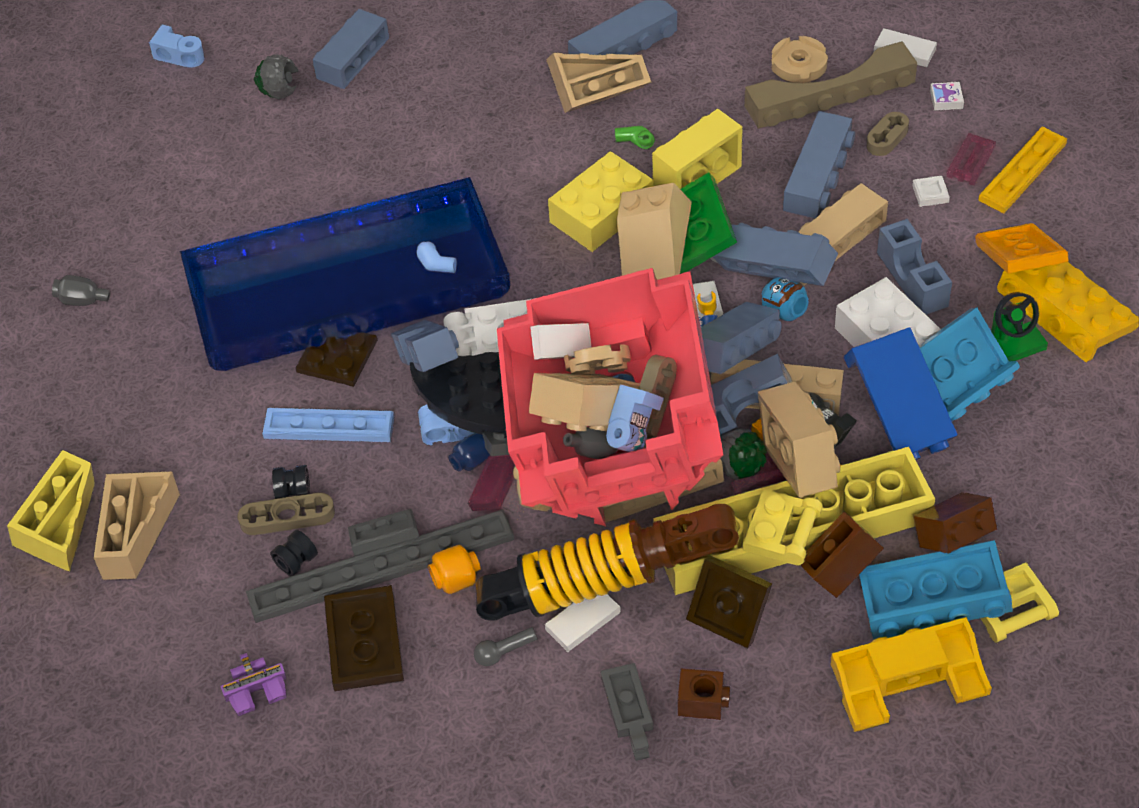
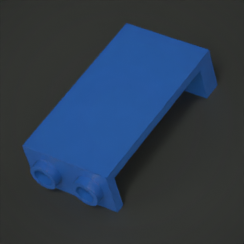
[843,327,958,460]

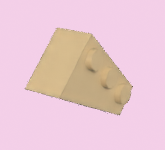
[546,53,651,113]
[94,472,180,580]

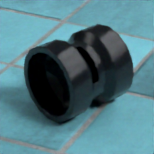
[272,465,310,499]
[270,530,318,577]

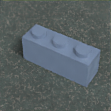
[313,9,389,89]

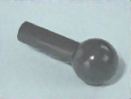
[474,627,538,666]

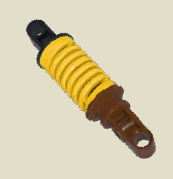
[475,504,739,621]

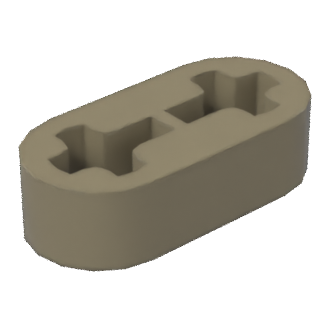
[866,112,909,156]

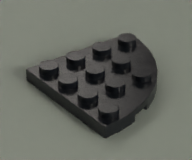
[410,352,507,438]

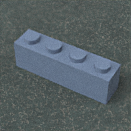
[568,0,677,55]
[783,111,856,218]
[713,223,838,286]
[701,302,782,374]

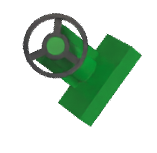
[991,292,1048,362]

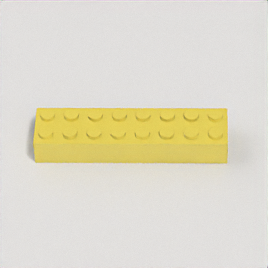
[653,447,935,595]

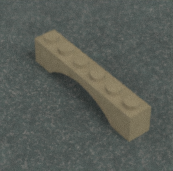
[745,41,917,129]

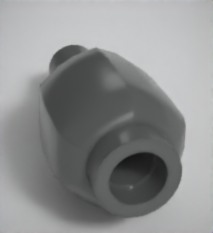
[52,275,110,306]
[563,427,618,459]

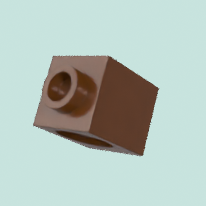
[678,668,730,720]

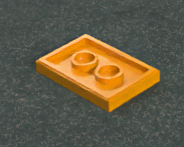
[975,223,1068,274]

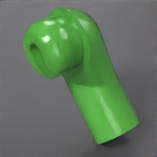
[615,126,655,149]

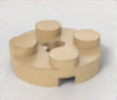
[771,36,828,83]
[564,345,631,374]

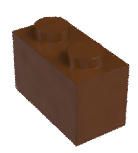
[914,492,997,554]
[801,511,884,598]

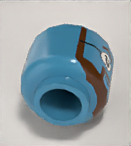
[762,277,809,321]

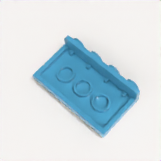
[919,307,1020,421]
[859,540,1013,639]

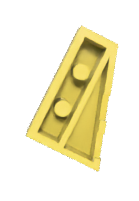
[7,450,95,572]

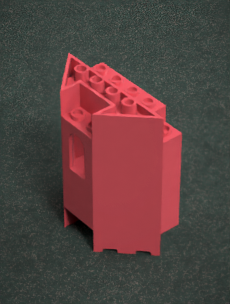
[497,268,724,527]

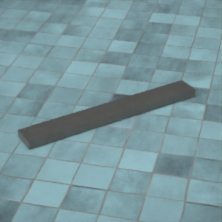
[246,509,514,623]

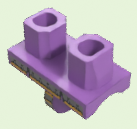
[220,653,287,716]

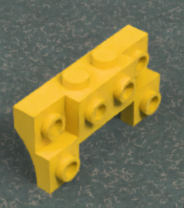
[831,617,992,732]

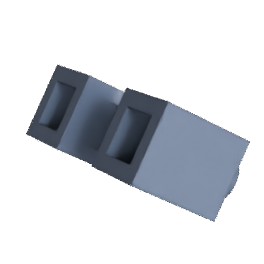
[877,219,952,315]
[391,320,459,372]
[711,354,792,435]

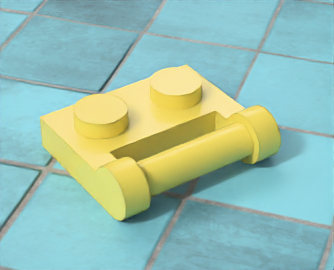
[743,489,823,565]
[980,563,1059,643]

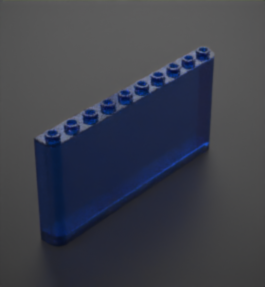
[180,177,511,371]

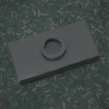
[348,509,419,556]

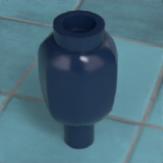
[448,433,490,472]

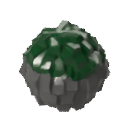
[254,54,299,100]
[720,428,767,481]

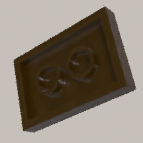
[324,585,404,692]

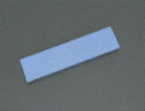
[262,408,394,442]

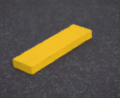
[978,126,1067,214]

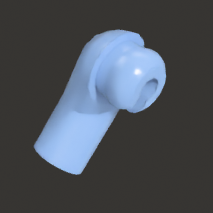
[417,241,457,273]

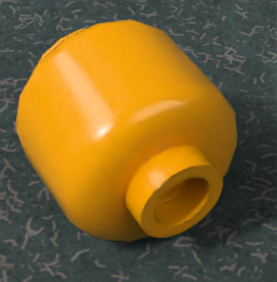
[428,545,481,594]

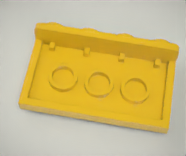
[997,262,1139,362]

